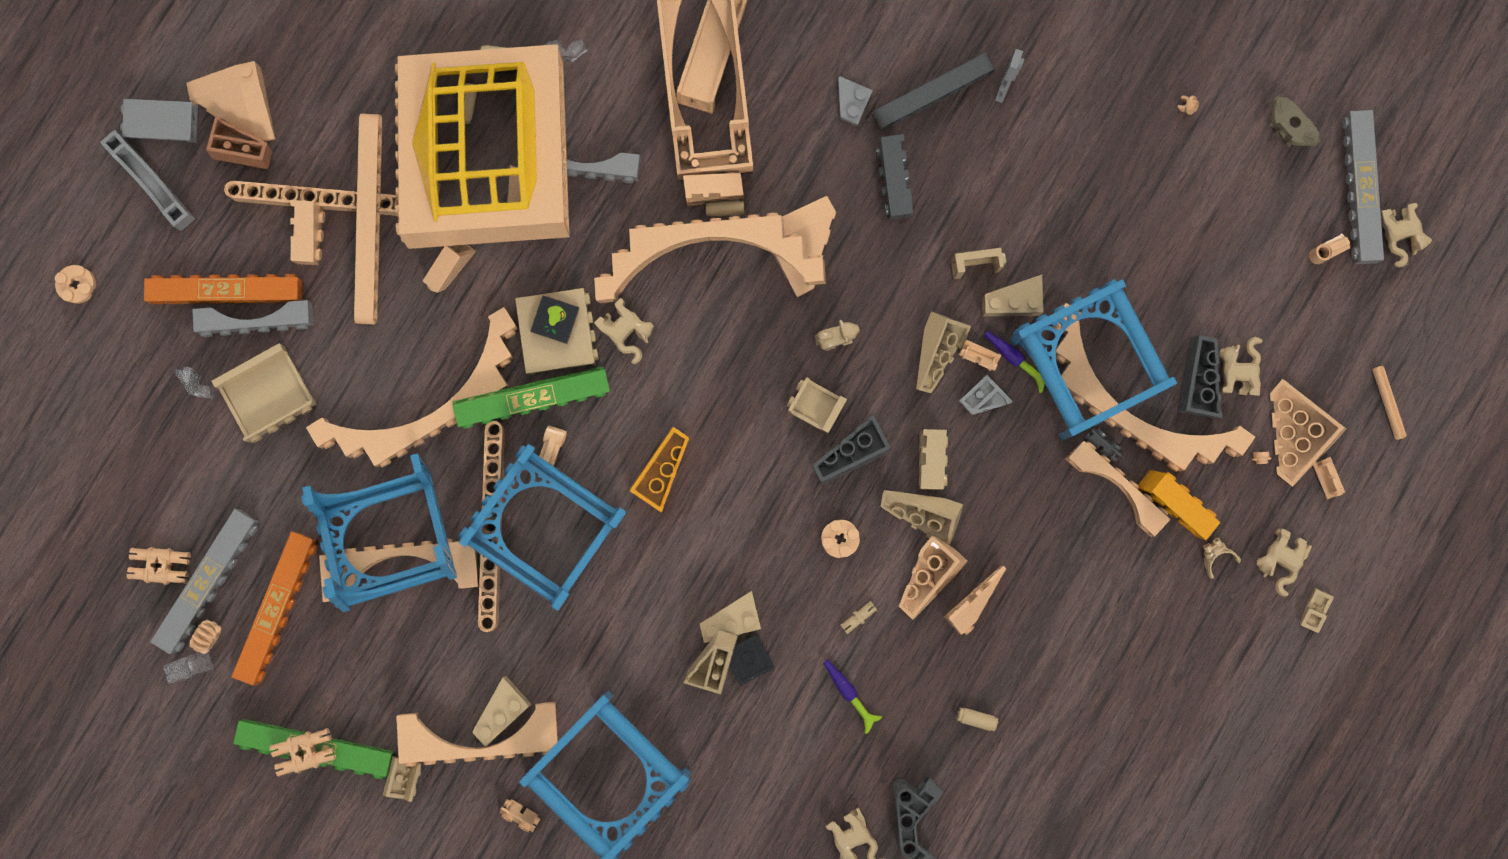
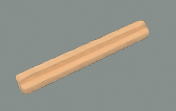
[1373,366,1407,440]

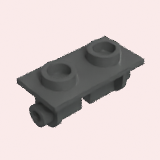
[1084,426,1123,463]

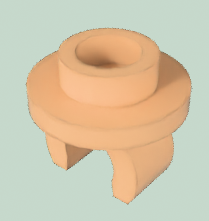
[1178,96,1199,115]

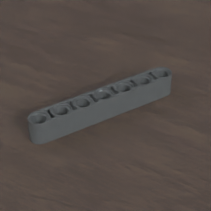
[872,53,995,131]

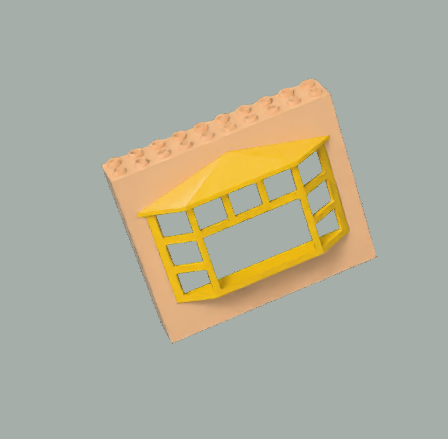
[395,44,570,249]

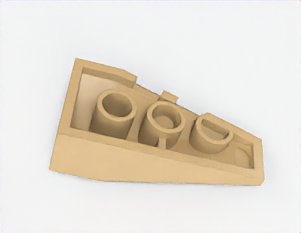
[916,312,971,393]
[880,490,963,545]

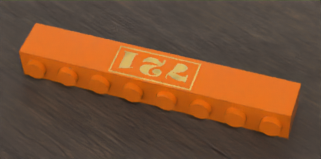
[144,274,303,304]
[232,531,318,686]

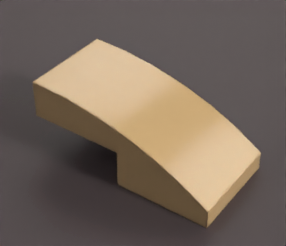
[1300,588,1334,633]

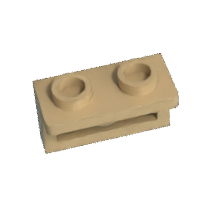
[383,756,421,802]

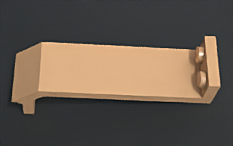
[677,0,747,113]

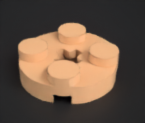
[55,265,96,304]
[821,519,860,558]

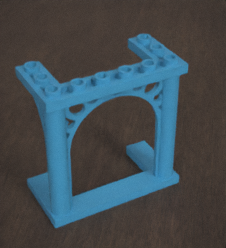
[1009,279,1177,441]
[458,444,626,611]
[301,453,457,612]
[519,691,691,859]

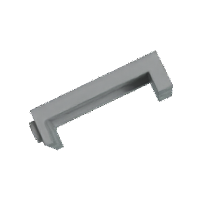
[120,99,198,143]

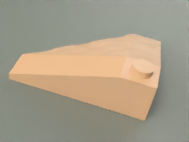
[186,61,276,142]
[773,196,836,298]
[1270,379,1347,487]

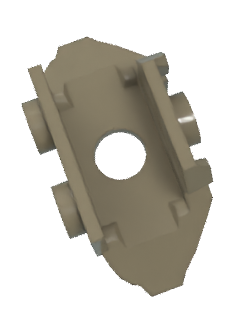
[1269,95,1320,146]

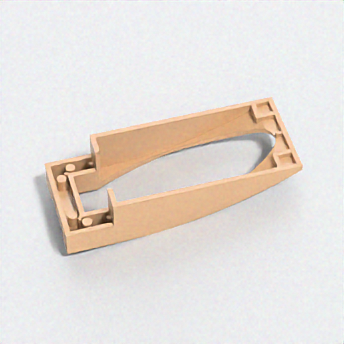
[657,0,753,180]

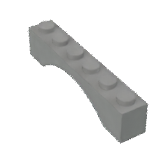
[100,130,196,231]
[567,153,641,183]
[192,300,314,337]

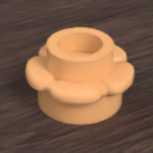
[1252,452,1271,464]

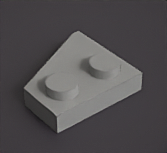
[838,76,873,126]
[959,375,1012,415]

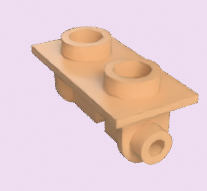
[959,340,1001,371]
[1313,457,1345,499]
[500,799,541,832]

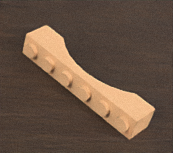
[1065,441,1170,537]

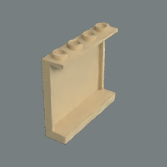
[515,288,599,376]
[212,343,317,443]

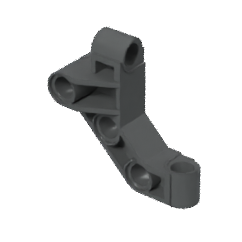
[892,776,944,859]

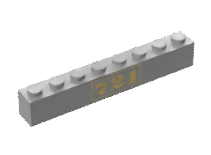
[1342,110,1384,264]
[151,509,260,654]

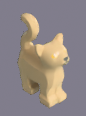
[1380,203,1432,267]
[594,298,654,364]
[814,320,860,351]
[1218,337,1262,396]
[1256,528,1312,597]
[825,808,884,859]

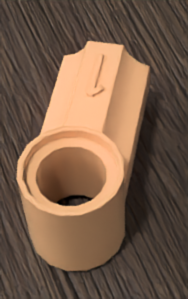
[1309,234,1350,264]
[539,425,567,466]

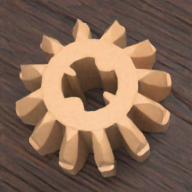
[190,619,221,654]

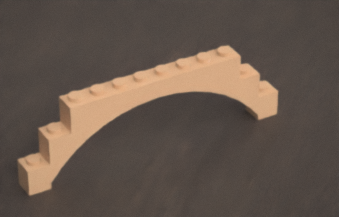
[594,213,826,303]
[1053,303,1255,472]
[306,307,518,468]

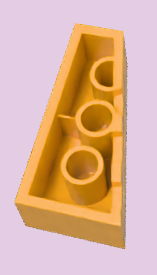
[629,427,689,513]
[1138,470,1221,540]

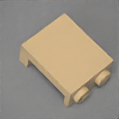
[951,248,1006,279]
[787,377,847,434]

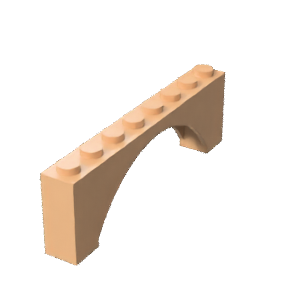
[319,539,480,602]
[396,702,558,767]

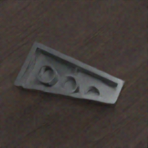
[875,134,913,220]
[1177,335,1223,419]
[813,415,891,486]

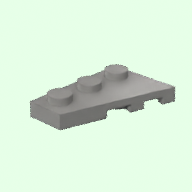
[995,49,1024,103]

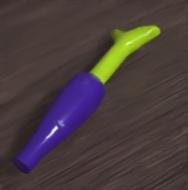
[984,330,1045,393]
[822,659,882,734]

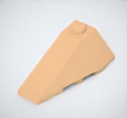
[899,535,968,619]
[944,566,1006,635]

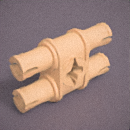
[127,547,191,585]
[270,728,336,777]

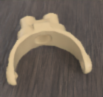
[1203,538,1241,579]

